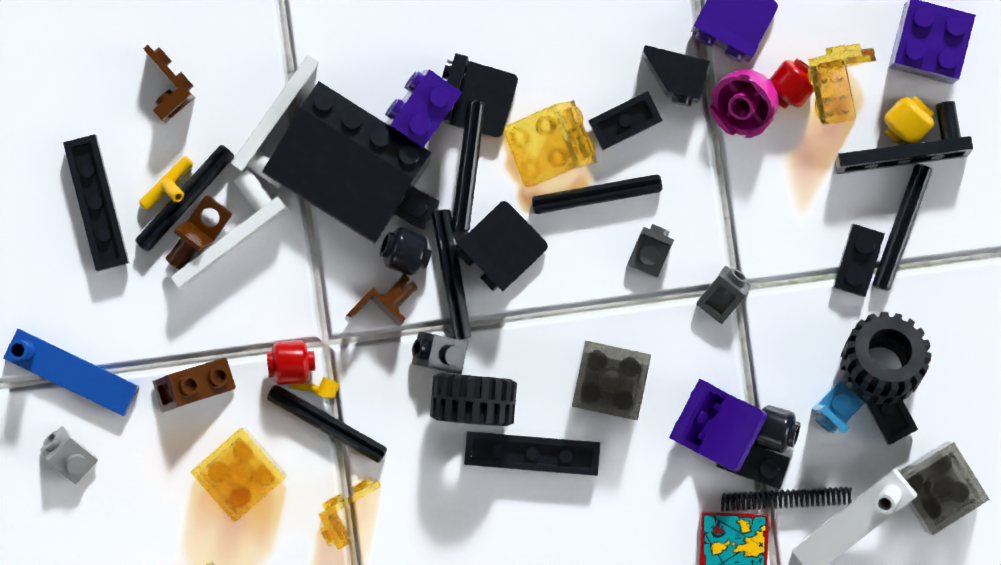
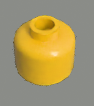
[884,95,934,145]

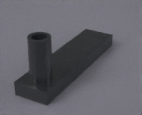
[835,101,973,174]

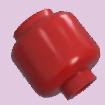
[769,58,818,109]
[267,340,316,385]

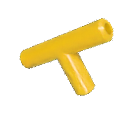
[139,156,193,210]

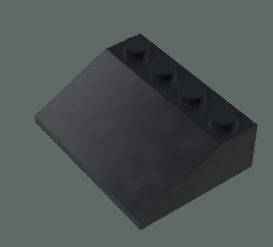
[262,81,432,244]

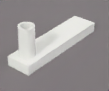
[230,54,320,189]
[170,169,288,289]
[791,468,917,565]

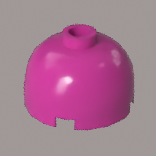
[710,69,779,138]

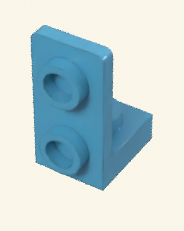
[812,380,865,433]

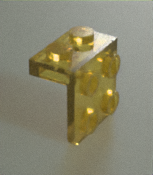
[808,43,876,125]
[504,100,598,188]
[318,477,383,550]

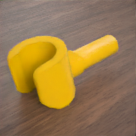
[291,377,340,399]

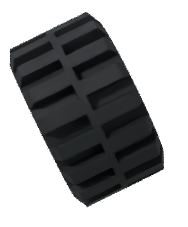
[840,312,932,405]
[430,373,517,426]

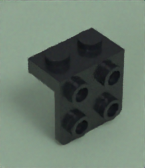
[442,53,518,138]
[456,201,548,292]

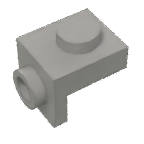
[40,426,98,485]

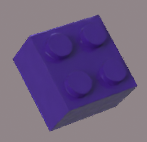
[888,0,976,84]

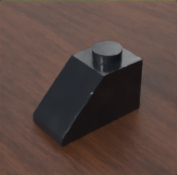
[641,45,710,107]

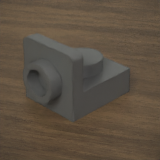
[627,224,674,278]
[696,265,751,325]

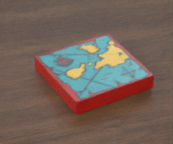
[699,512,769,565]

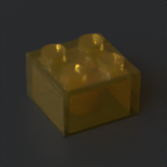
[190,426,289,523]

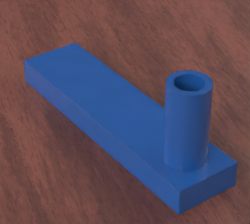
[3,328,139,416]

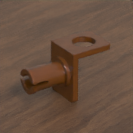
[166,195,232,270]
[345,274,418,327]

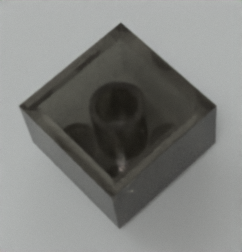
[571,340,652,421]
[898,441,990,535]

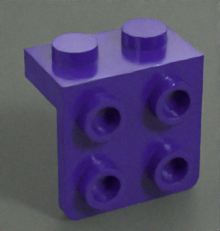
[690,0,778,63]
[384,69,462,148]
[669,378,767,472]

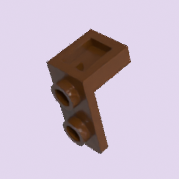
[143,44,196,124]
[152,358,236,413]

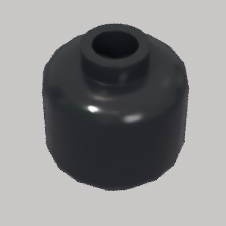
[380,227,432,276]
[755,405,801,453]

